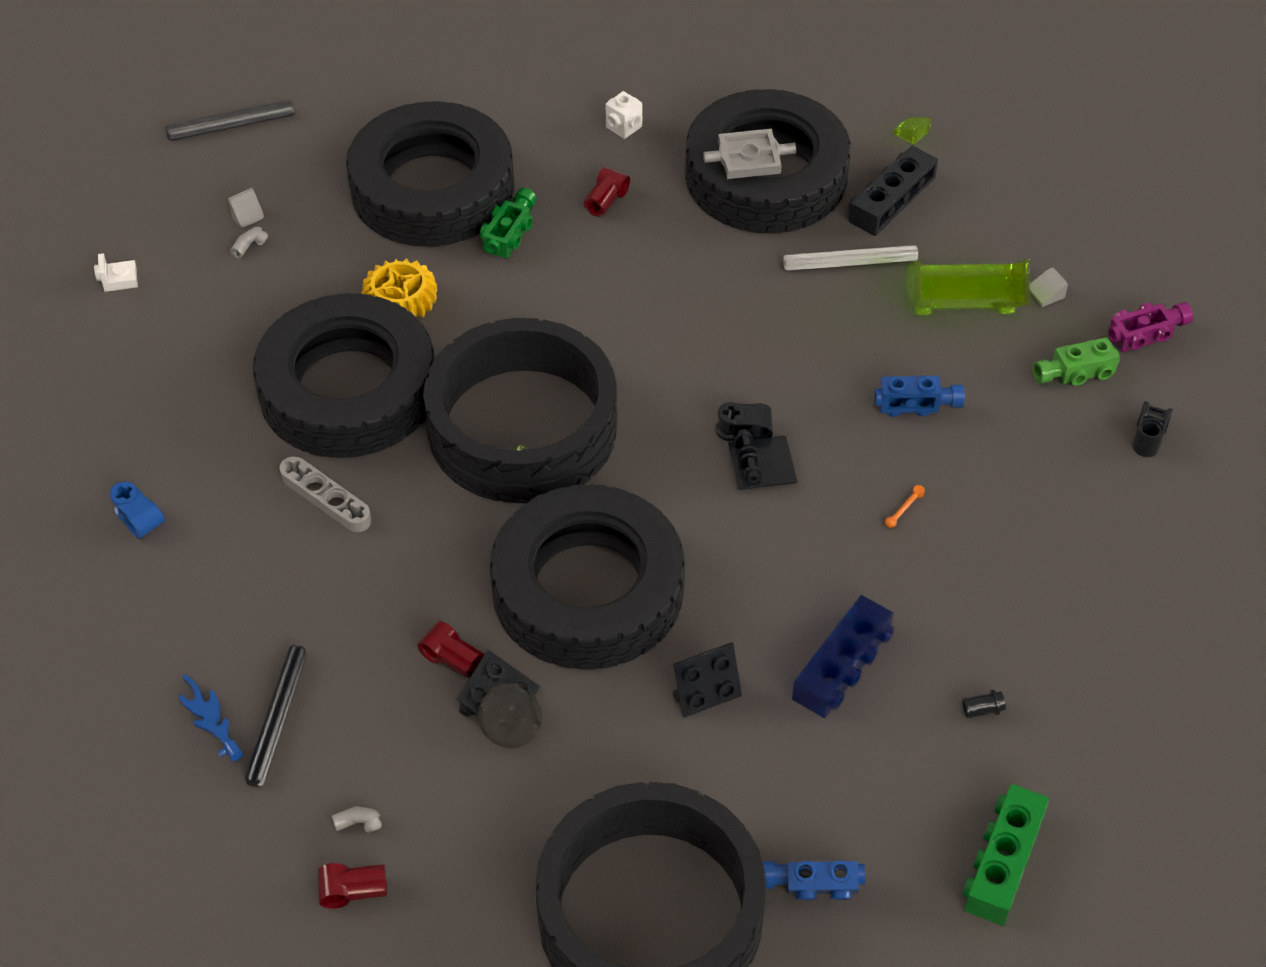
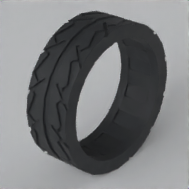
[423,318,617,503]
[535,782,766,967]

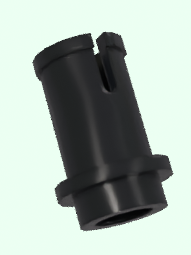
[962,689,1006,719]

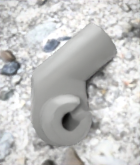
[230,227,268,259]
[331,806,382,833]

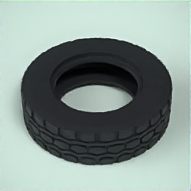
[685,89,851,233]
[346,101,514,247]
[253,293,435,458]
[490,484,685,670]

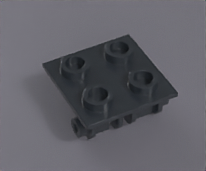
[728,429,797,490]
[672,642,742,718]
[456,650,540,737]

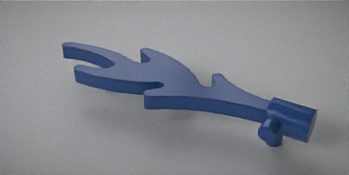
[179,675,242,761]

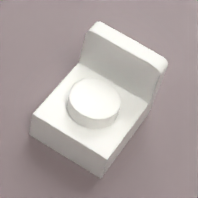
[94,253,138,292]

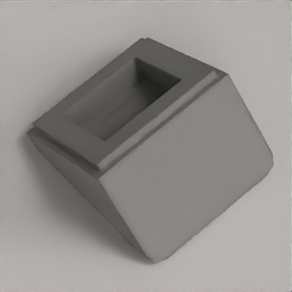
[228,188,264,228]
[1026,267,1068,307]

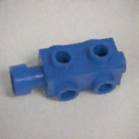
[874,375,965,417]
[762,860,865,900]

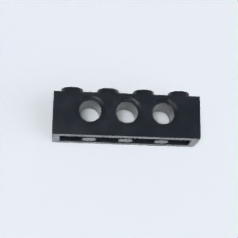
[848,145,938,236]

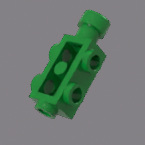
[480,188,537,259]

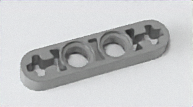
[279,457,372,532]

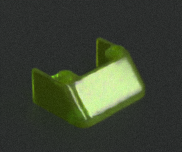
[905,259,1029,315]

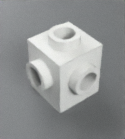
[605,91,643,139]

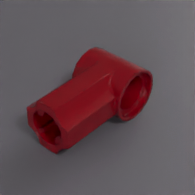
[584,167,631,217]
[417,621,484,678]
[318,863,387,909]

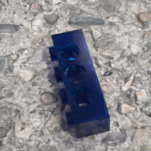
[792,595,895,718]

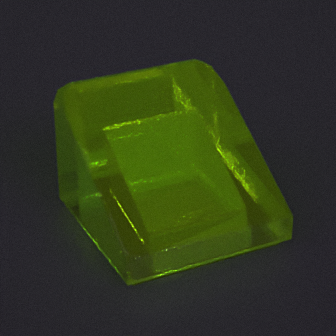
[893,117,931,145]

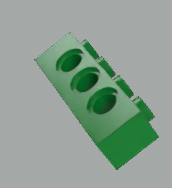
[962,783,1050,927]

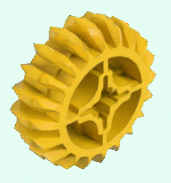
[362,258,437,318]

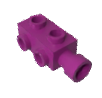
[1108,302,1193,353]

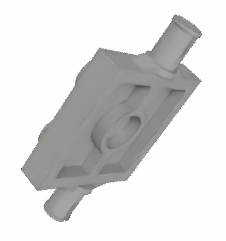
[703,129,796,179]

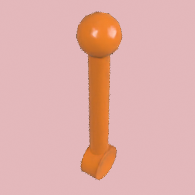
[885,485,925,528]

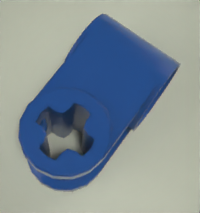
[110,481,165,539]

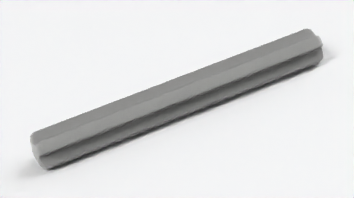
[783,245,918,271]

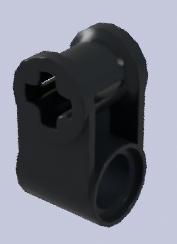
[1133,401,1173,457]
[716,402,773,441]

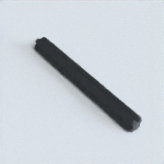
[166,100,294,141]
[245,645,307,788]

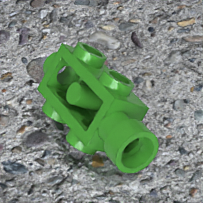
[1033,337,1120,386]

